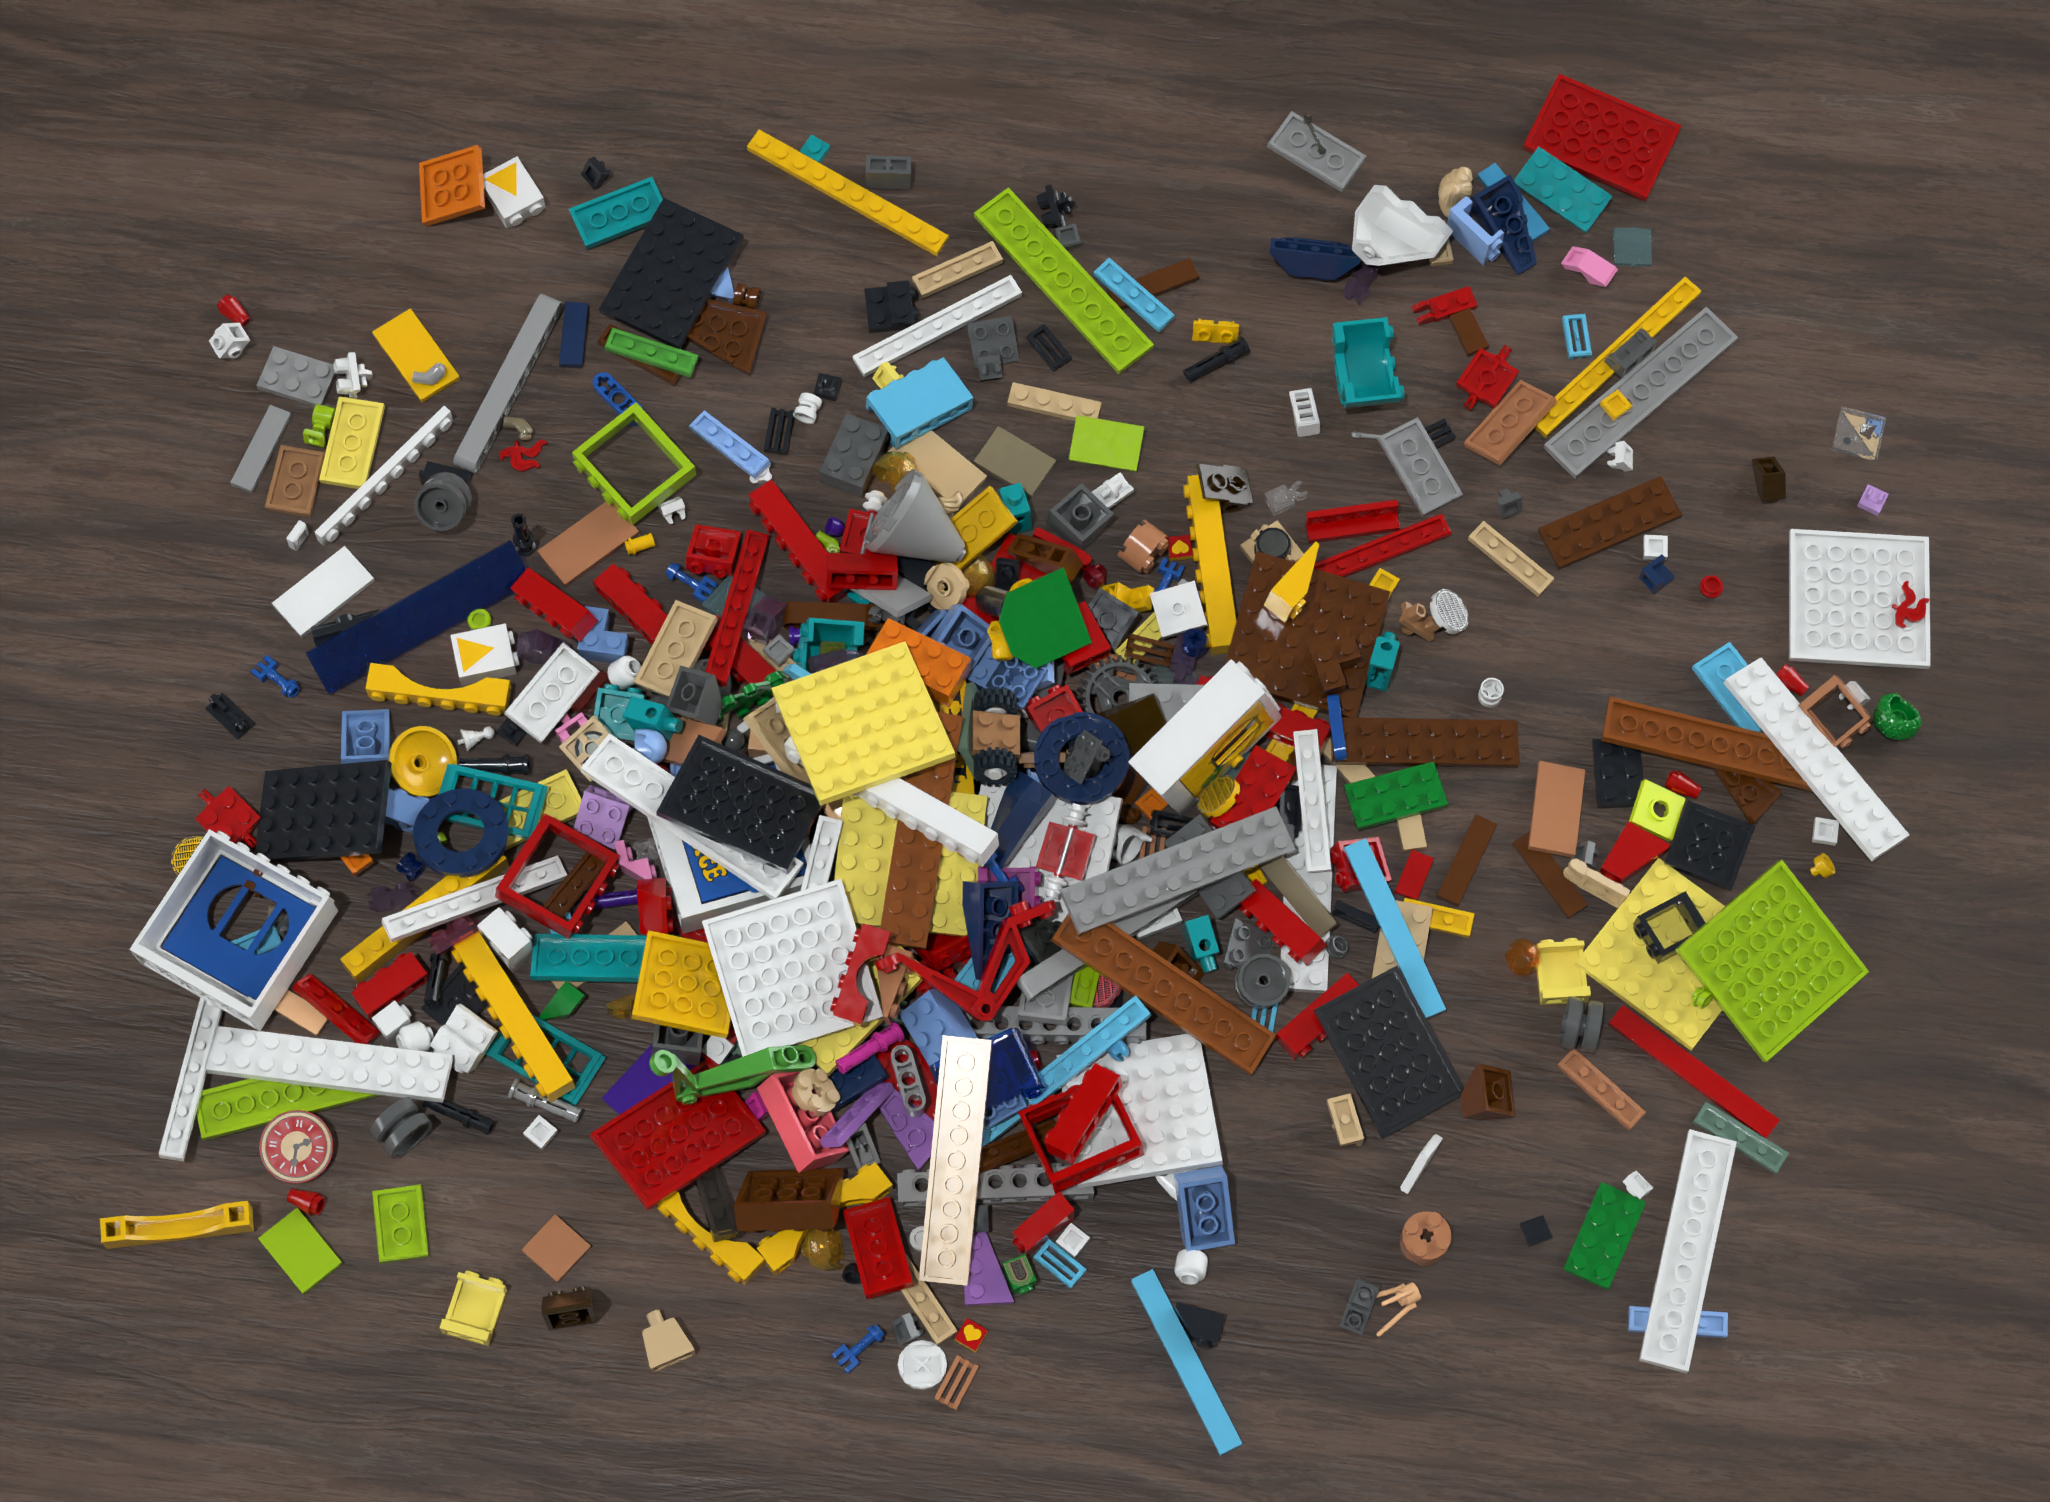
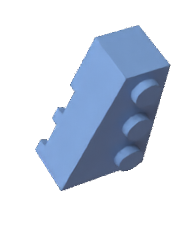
[385,789,430,833]

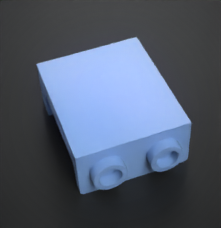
[1447,196,1504,266]

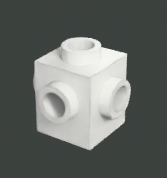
[209,323,250,359]

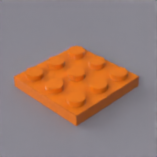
[419,145,485,226]

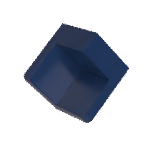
[1639,554,1674,594]

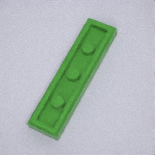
[605,328,698,378]

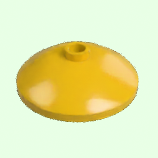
[388,726,457,797]

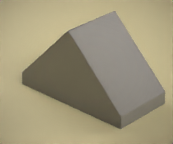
[846,1122,881,1170]

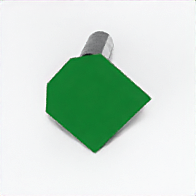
[975,567,1092,669]

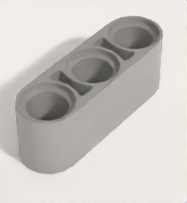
[891,1045,926,1117]

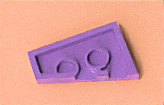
[878,1090,934,1172]
[964,1232,1014,1307]

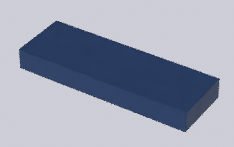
[559,302,589,368]

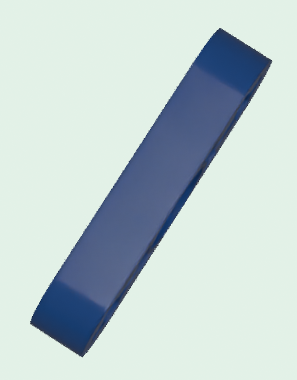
[593,372,644,426]
[1327,694,1347,761]

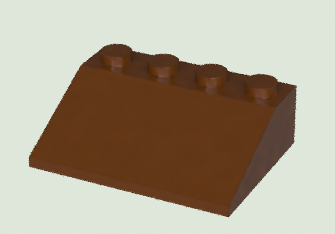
[734,1168,844,1233]

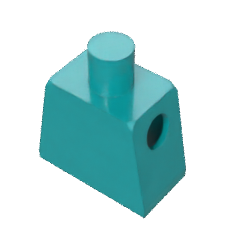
[998,483,1032,535]
[1365,631,1400,692]
[622,696,683,742]
[1181,915,1219,974]

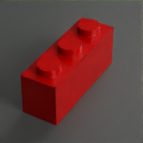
[826,553,898,590]
[351,951,429,1022]

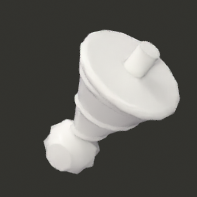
[457,726,495,752]

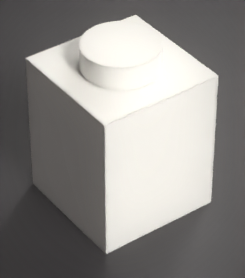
[372,1001,412,1043]

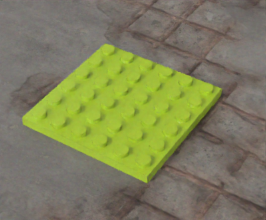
[1675,860,1869,1062]

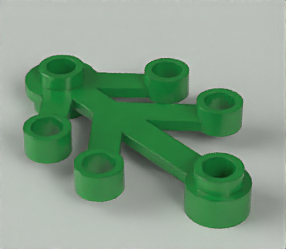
[716,671,788,725]

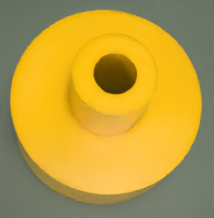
[1810,853,1836,878]

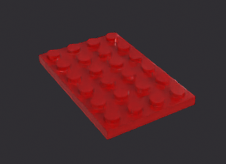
[1523,74,1682,201]
[590,1058,766,1211]

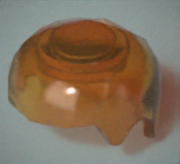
[1505,938,1540,977]

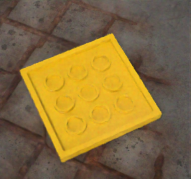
[631,930,731,1039]

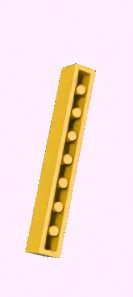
[1183,475,1236,655]
[340,855,509,984]
[451,927,575,1103]

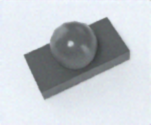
[722,729,749,755]

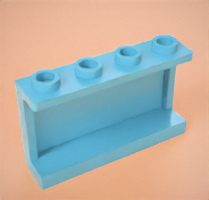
[866,357,974,449]

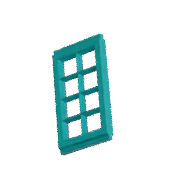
[439,764,548,840]
[485,1014,606,1107]

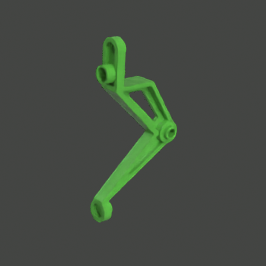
[649,1045,816,1105]

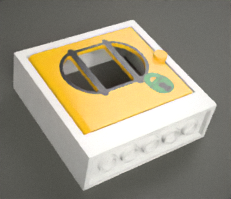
[1128,659,1282,816]

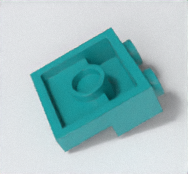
[594,684,647,741]

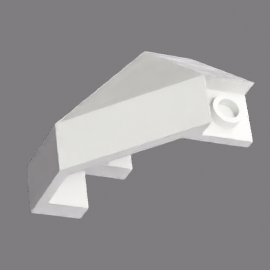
[1352,185,1453,266]

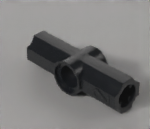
[311,609,385,648]

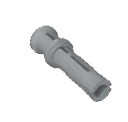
[508,1078,582,1123]

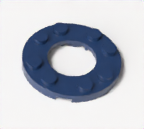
[1034,712,1130,805]
[413,789,509,878]

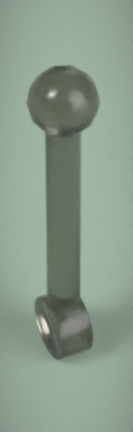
[1303,114,1326,155]

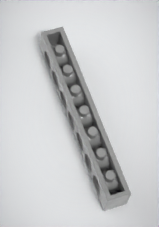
[960,1006,1146,1045]
[897,1163,1094,1208]

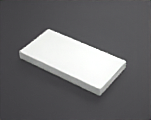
[272,546,375,638]
[504,642,600,743]

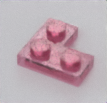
[427,915,478,955]

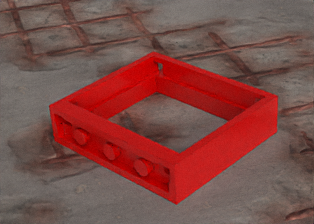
[495,813,620,939]
[1018,1085,1145,1194]

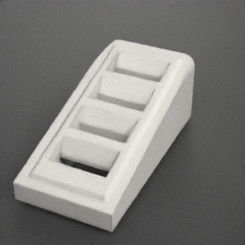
[1289,388,1320,437]

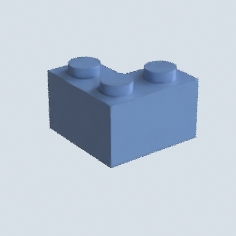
[577,606,629,663]

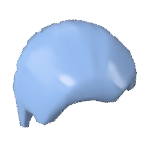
[635,729,667,765]

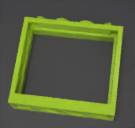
[572,402,696,526]

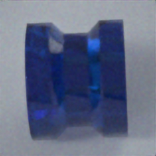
[1182,628,1207,657]
[396,852,426,882]

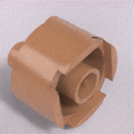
[1118,520,1169,574]
[1400,1211,1451,1266]

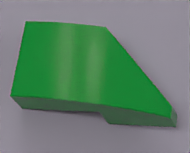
[539,981,585,1022]

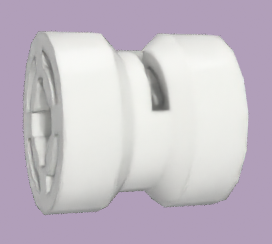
[793,393,822,424]
[1478,678,1504,708]

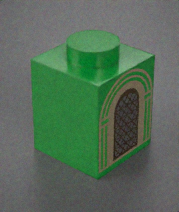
[1002,1254,1036,1296]

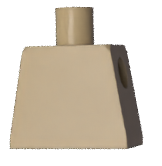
[642,1310,696,1374]

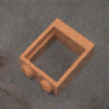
[1798,675,1874,750]

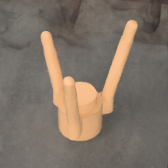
[1376,1282,1421,1337]

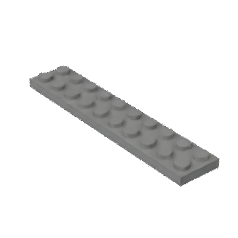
[1543,307,1738,479]
[1059,807,1295,935]

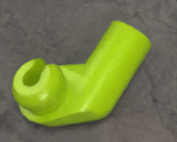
[816,530,840,553]

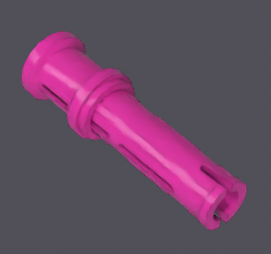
[835,1021,904,1074]

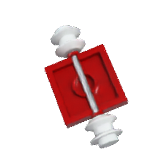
[839,490,887,555]
[1036,803,1096,899]

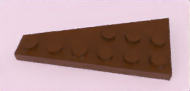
[686,299,767,376]

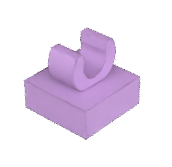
[1857,484,1889,516]

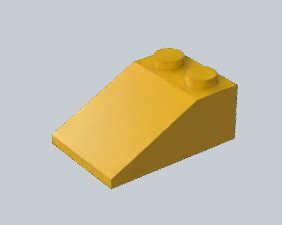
[1264,541,1319,623]

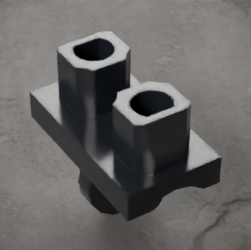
[1036,184,1075,228]

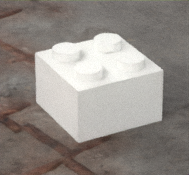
[477,907,534,973]

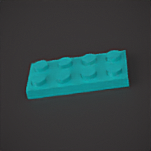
[1514,146,1612,234]
[569,177,663,250]

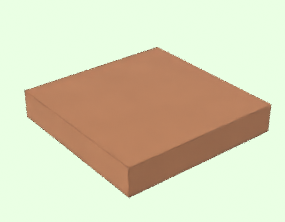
[522,1214,591,1284]

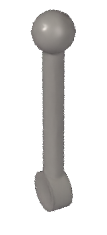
[1352,431,1381,439]

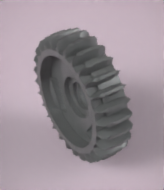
[1076,655,1159,714]

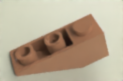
[877,945,915,1025]

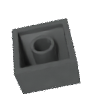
[1046,483,1114,550]
[666,666,723,726]

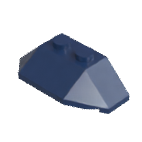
[1270,237,1360,281]

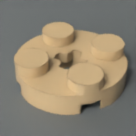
[924,563,969,610]
[791,1068,840,1117]

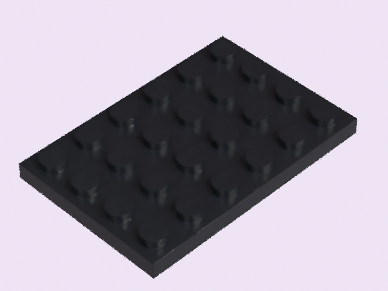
[599,198,744,349]
[656,735,823,874]
[254,760,392,863]
[1312,965,1464,1139]

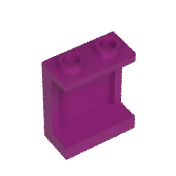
[978,866,1043,908]

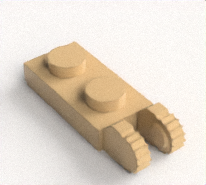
[1563,858,1630,908]

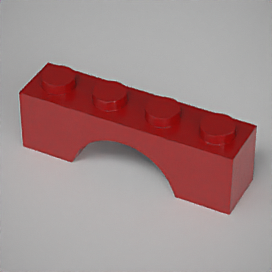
[830,923,891,1027]

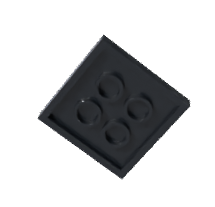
[1664,800,1755,891]

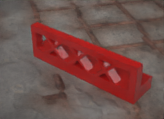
[1305,500,1400,544]

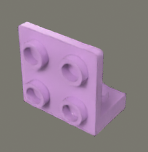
[573,785,633,849]

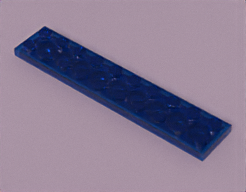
[305,540,526,694]

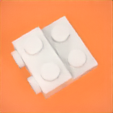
[430,1004,498,1073]

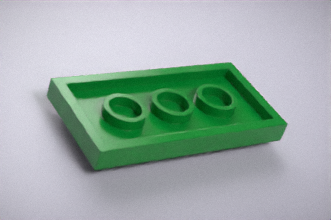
[1343,761,1448,831]
[1563,1182,1646,1291]

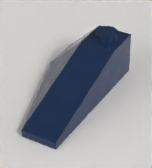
[1469,174,1537,275]
[986,771,1057,869]
[962,880,1019,980]

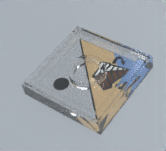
[1831,407,1886,461]

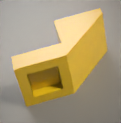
[1101,582,1154,612]

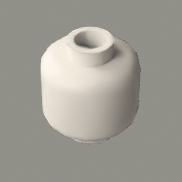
[607,656,641,690]
[396,1021,434,1052]
[1174,1249,1208,1285]

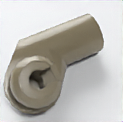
[503,416,533,440]

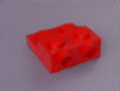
[686,524,741,578]
[1024,684,1083,734]
[1330,837,1392,892]

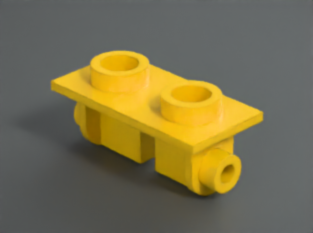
[1192,318,1239,344]

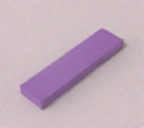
[820,1082,895,1148]

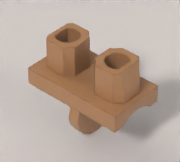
[1399,601,1440,642]

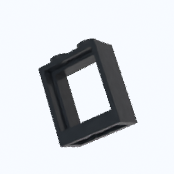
[1633,891,1706,964]

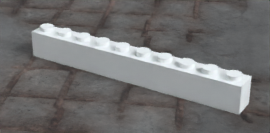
[784,736,999,867]

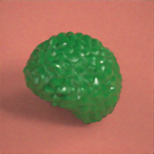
[1874,693,1922,741]

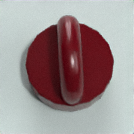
[1083,563,1106,590]

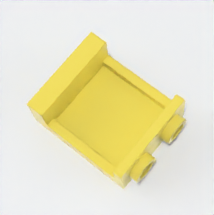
[1534,938,1591,1005]
[440,1271,507,1346]

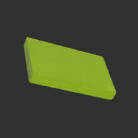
[1069,415,1144,472]
[372,1184,429,1264]
[258,1208,343,1295]

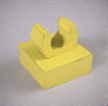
[872,361,904,389]

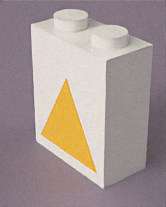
[483,156,546,229]
[450,623,519,686]

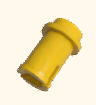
[624,533,655,555]

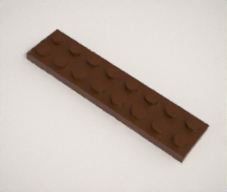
[1331,717,1519,768]

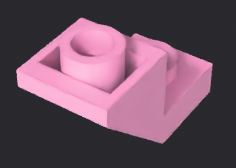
[1561,246,1618,287]
[615,840,657,880]

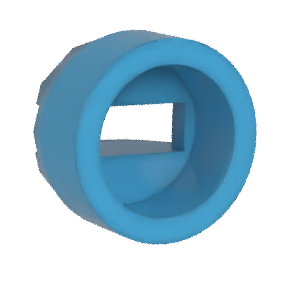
[1108,1040,1129,1062]

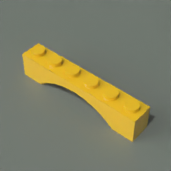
[366,663,512,716]
[757,1162,893,1276]
[657,1191,766,1286]
[100,1201,254,1249]

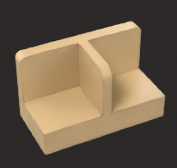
[1327,1093,1364,1147]

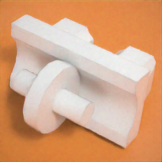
[333,352,373,399]
[1092,473,1134,509]

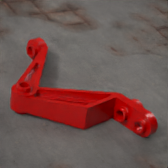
[875,899,1057,1021]

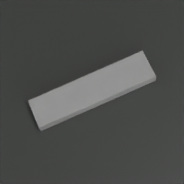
[230,405,292,493]

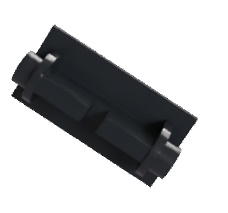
[205,693,255,740]

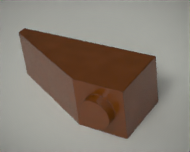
[1007,533,1083,583]

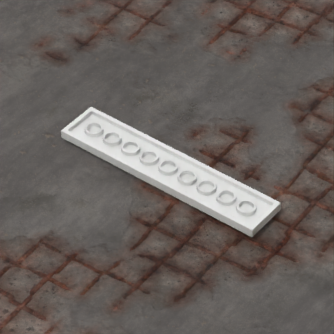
[1724,658,1909,862]
[581,733,804,900]
[1280,765,1337,993]
[205,1026,453,1103]
[1639,1129,1737,1374]

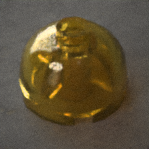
[872,451,918,492]
[962,554,995,598]
[801,1224,844,1271]

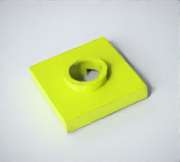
[1629,779,1686,842]

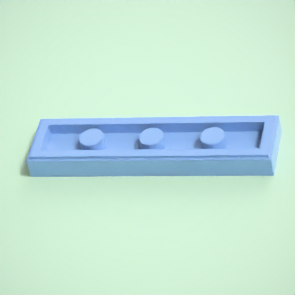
[689,410,771,479]
[1628,1306,1728,1338]

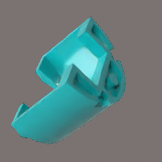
[1332,317,1405,409]
[792,618,865,681]

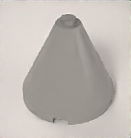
[863,469,966,563]

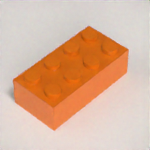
[866,618,971,707]

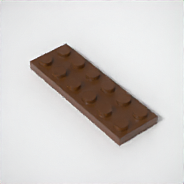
[1538,476,1683,570]

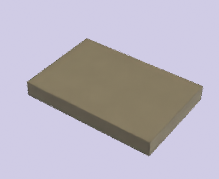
[973,426,1056,499]

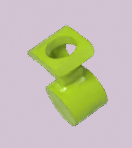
[303,404,336,448]

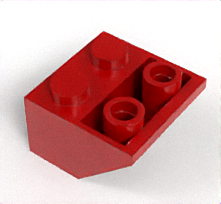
[637,878,673,935]

